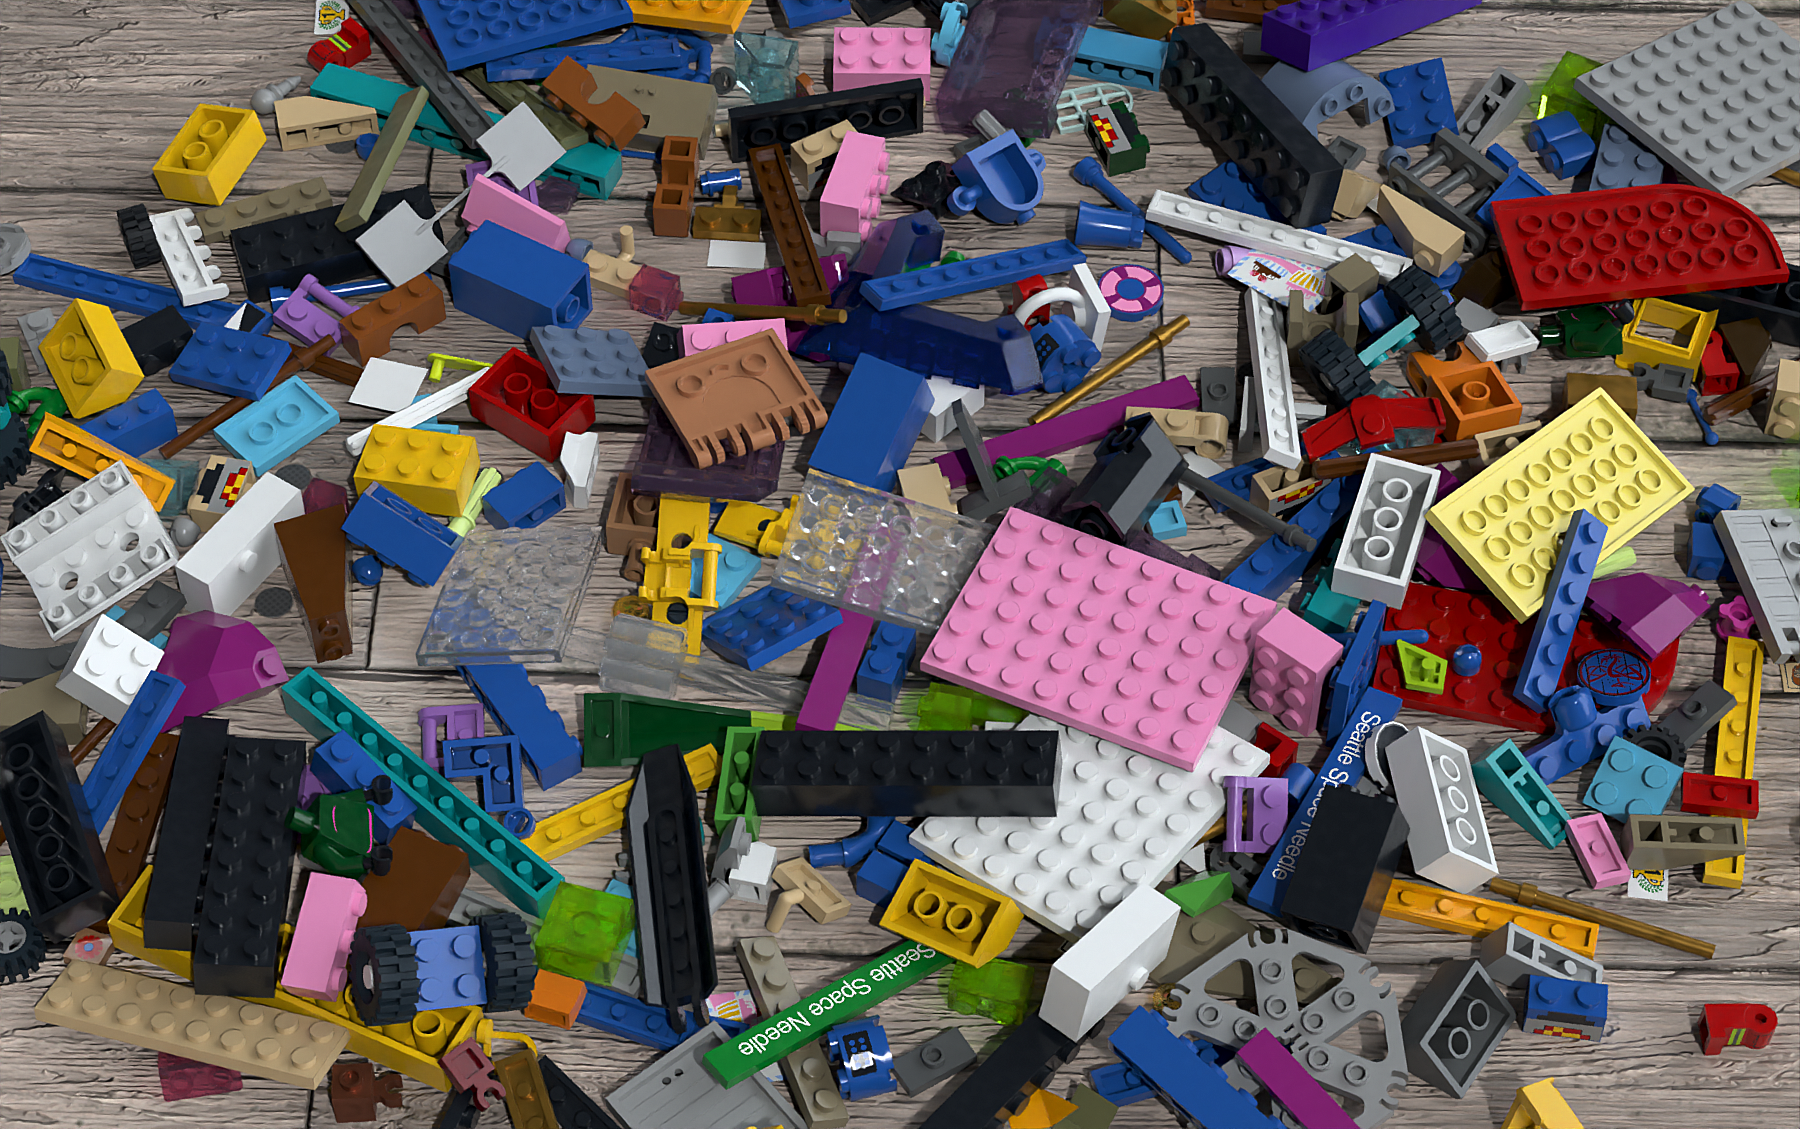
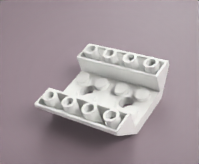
[0,460,179,641]

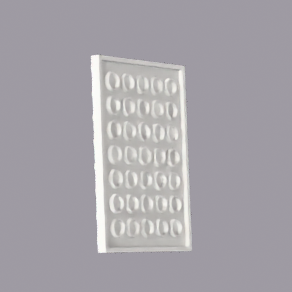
[909,712,1270,944]

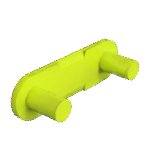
[427,353,494,383]

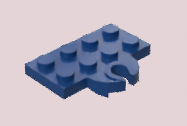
[1188,158,1327,249]

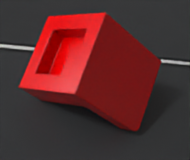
[1254,722,1299,778]

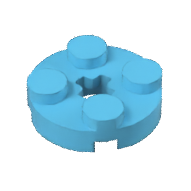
[931,1,968,67]

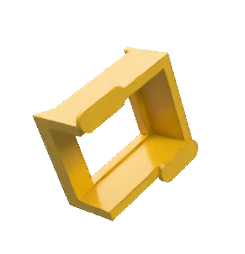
[1615,297,1719,382]
[1500,1077,1585,1129]

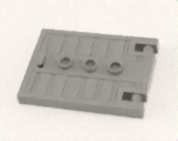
[1713,508,1800,664]
[605,1020,808,1129]

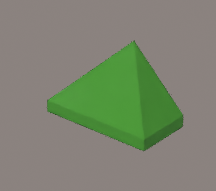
[1164,871,1234,918]

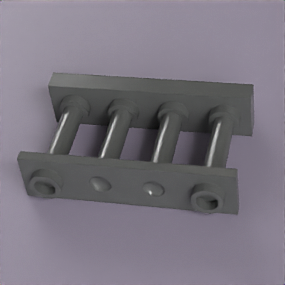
[1387,127,1509,258]

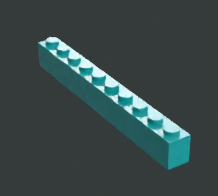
[310,62,623,201]
[281,666,568,921]

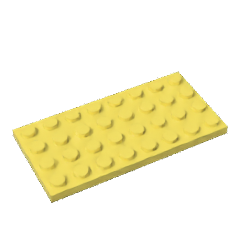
[1424,387,1695,624]

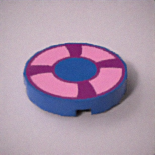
[1098,264,1164,322]

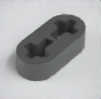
[1209,845,1264,903]

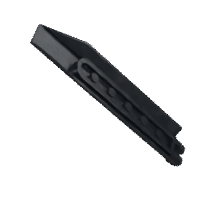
[625,743,718,1035]

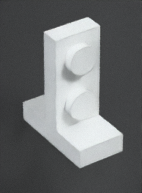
[1238,376,1326,453]

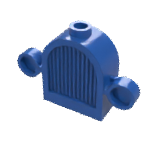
[947,129,1046,225]

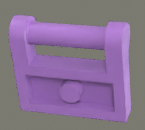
[273,274,360,357]
[418,703,485,775]
[1222,776,1288,854]

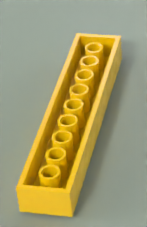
[107,864,484,1093]

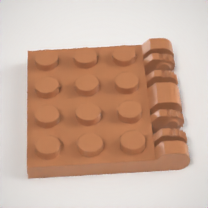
[645,328,829,471]

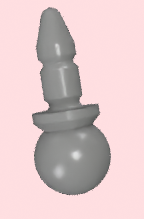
[251,76,302,115]

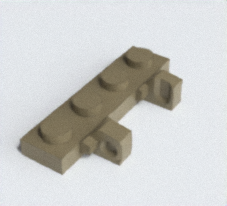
[195,176,333,245]

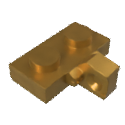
[692,185,762,242]

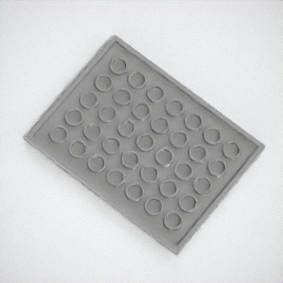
[1573,0,1800,197]

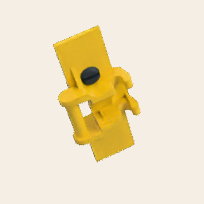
[638,494,722,665]
[713,494,865,581]

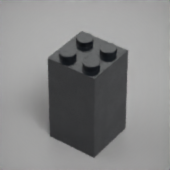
[1280,783,1410,955]

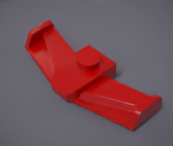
[1300,394,1446,464]

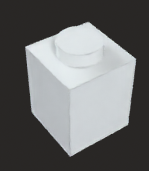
[729,842,777,905]

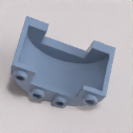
[1261,59,1395,140]

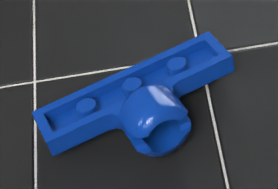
[1522,685,1651,786]

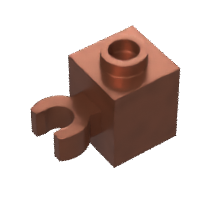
[331,1063,403,1123]

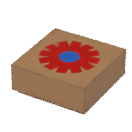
[62,928,115,966]

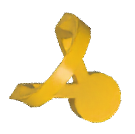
[476,1018,538,1075]

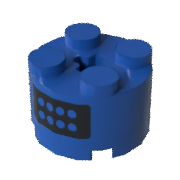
[1018,314,1101,393]
[825,1015,897,1102]

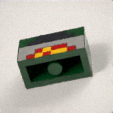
[1085,101,1150,177]

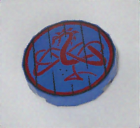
[1577,649,1651,707]

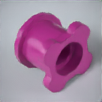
[1716,596,1756,642]

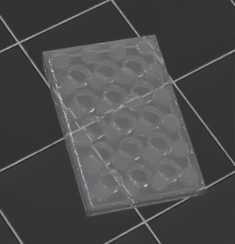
[770,468,999,637]
[415,525,605,667]

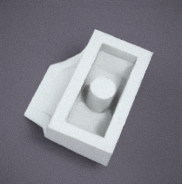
[560,432,600,509]

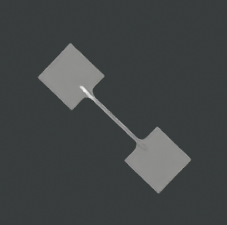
[355,101,566,288]

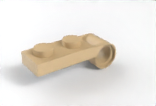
[1124,406,1229,459]

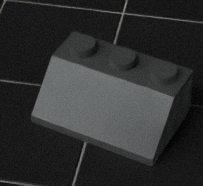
[1400,959,1518,1099]

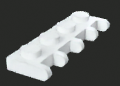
[149,208,229,306]

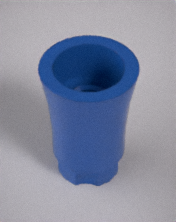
[1073,200,1145,249]

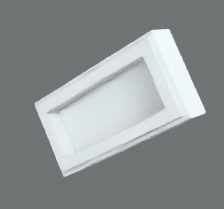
[1464,320,1540,363]

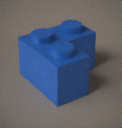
[442,735,525,816]

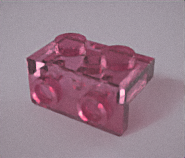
[158,1051,243,1102]

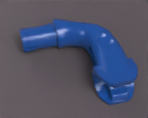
[808,817,896,869]

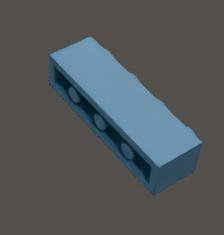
[1034,18,1169,92]

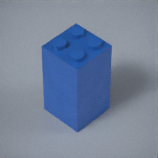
[448,219,593,342]
[808,352,935,510]

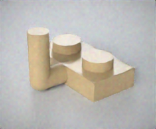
[582,225,651,301]
[766,857,852,933]

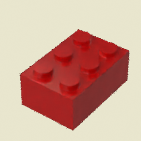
[468,347,596,463]

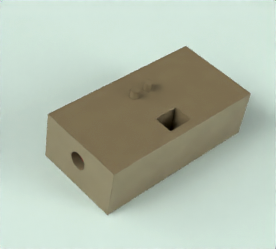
[584,64,719,160]

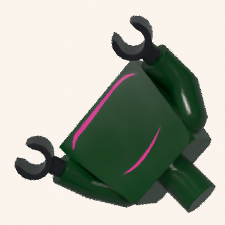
[1538,298,1635,358]
[284,775,393,881]

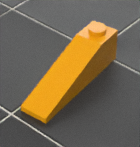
[29,411,176,513]

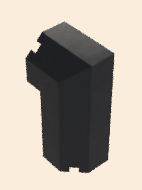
[1061,412,1189,548]

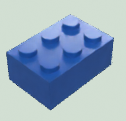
[341,481,465,587]

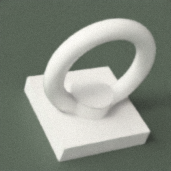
[1010,263,1111,352]

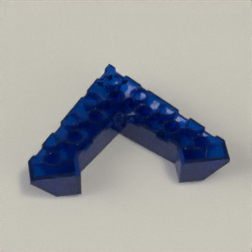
[795,210,1044,396]

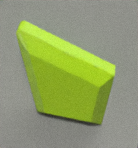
[1396,639,1448,695]

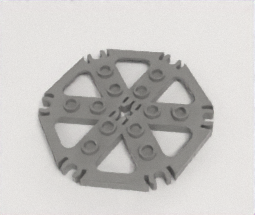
[1162,928,1409,1129]

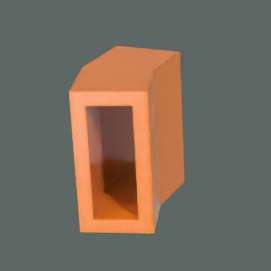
[524,969,588,1030]

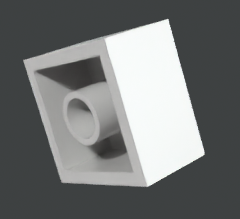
[55,614,164,724]

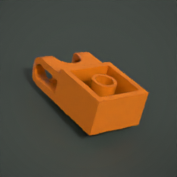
[1406,340,1523,442]

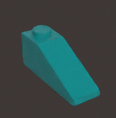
[1470,738,1572,850]

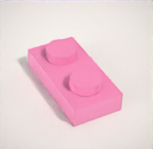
[1564,813,1632,890]

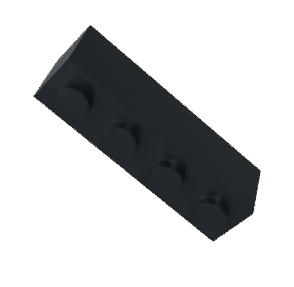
[56,304,193,389]

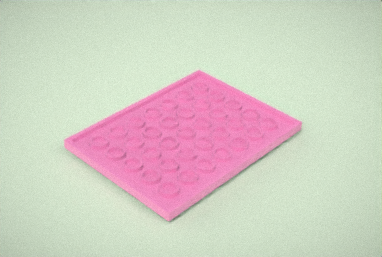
[920,507,1277,772]

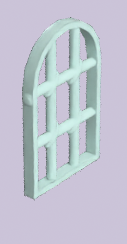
[1045,83,1134,135]

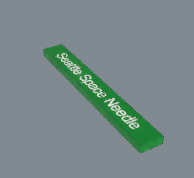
[702,940,956,1090]

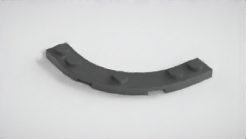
[0,580,187,684]

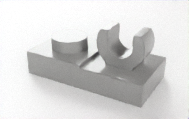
[17,307,56,373]

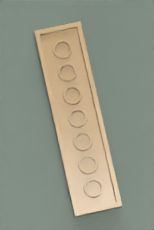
[34,959,351,1090]

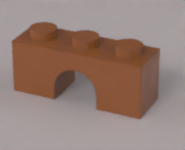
[542,55,646,152]
[653,135,700,237]
[339,272,446,367]

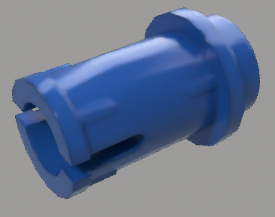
[699,168,742,197]

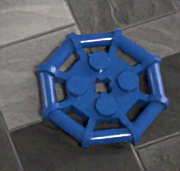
[606,23,713,84]

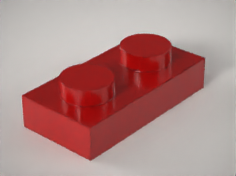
[1680,772,1759,820]

